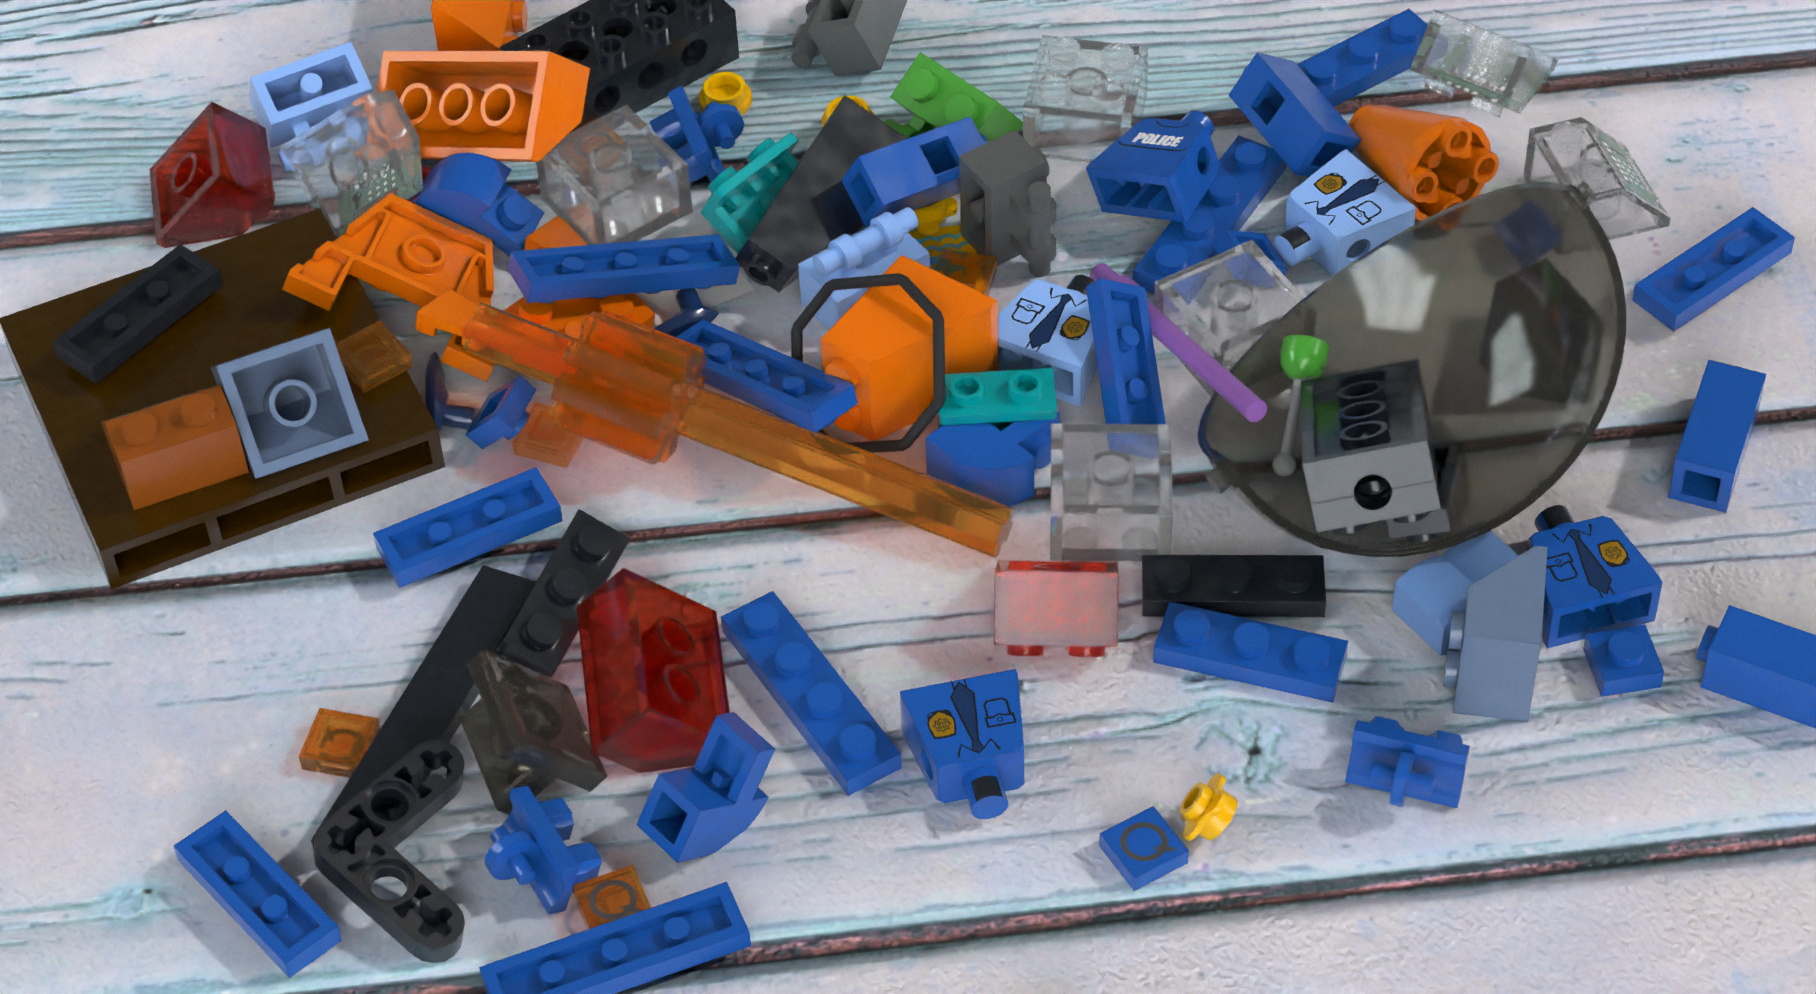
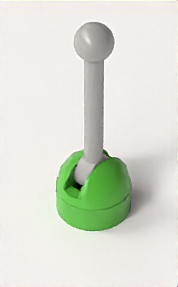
[1272,335,1329,476]

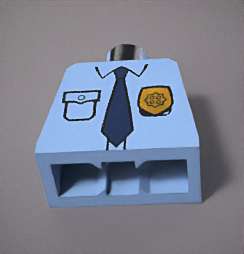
[1274,149,1416,276]
[998,275,1097,407]

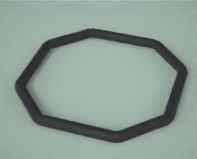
[791,273,946,455]

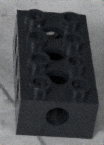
[500,0,739,150]
[1301,359,1441,535]

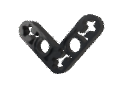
[313,740,465,963]

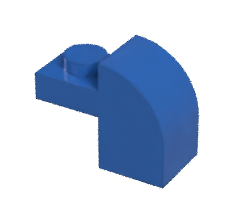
[410,153,545,256]
[926,411,1059,508]
[636,712,775,863]

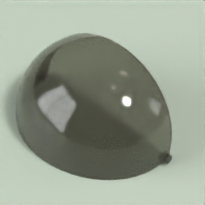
[1198,181,1626,557]

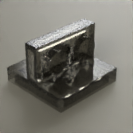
[460,648,608,815]

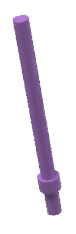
[1090,263,1267,422]

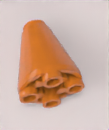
[1349,105,1499,228]

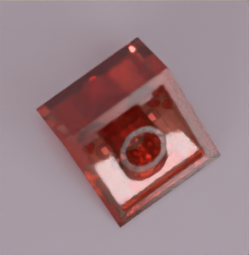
[149,101,275,248]
[994,560,1119,657]

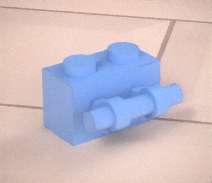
[250,42,373,172]
[798,207,930,331]

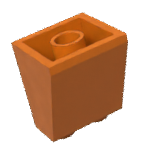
[820,255,999,441]

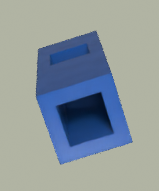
[1229,52,1362,177]
[841,117,988,228]
[1668,359,1767,513]
[1696,605,1816,729]

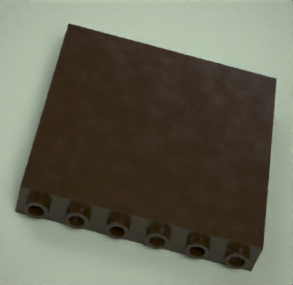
[0,208,445,590]

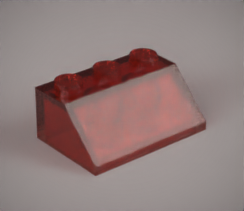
[577,567,730,773]

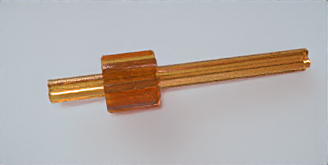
[462,302,1015,558]

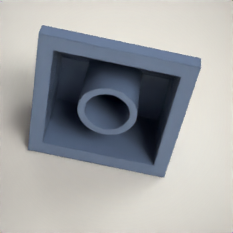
[210,328,369,479]
[1443,546,1548,722]

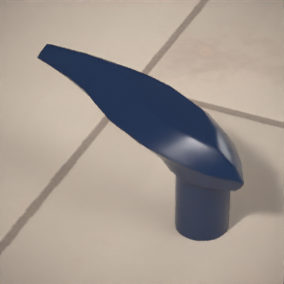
[621,288,719,361]
[425,352,475,431]

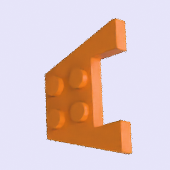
[282,193,496,382]
[415,216,655,383]

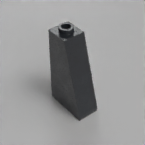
[735,95,908,293]

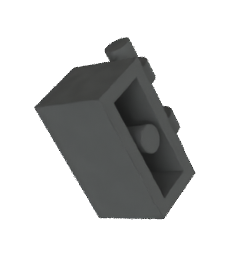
[791,0,907,76]
[959,130,1056,277]

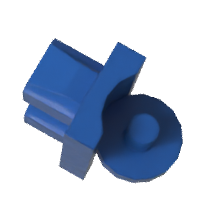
[649,85,744,188]
[1345,716,1470,808]
[485,785,601,915]

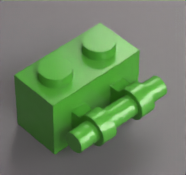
[884,52,1024,142]

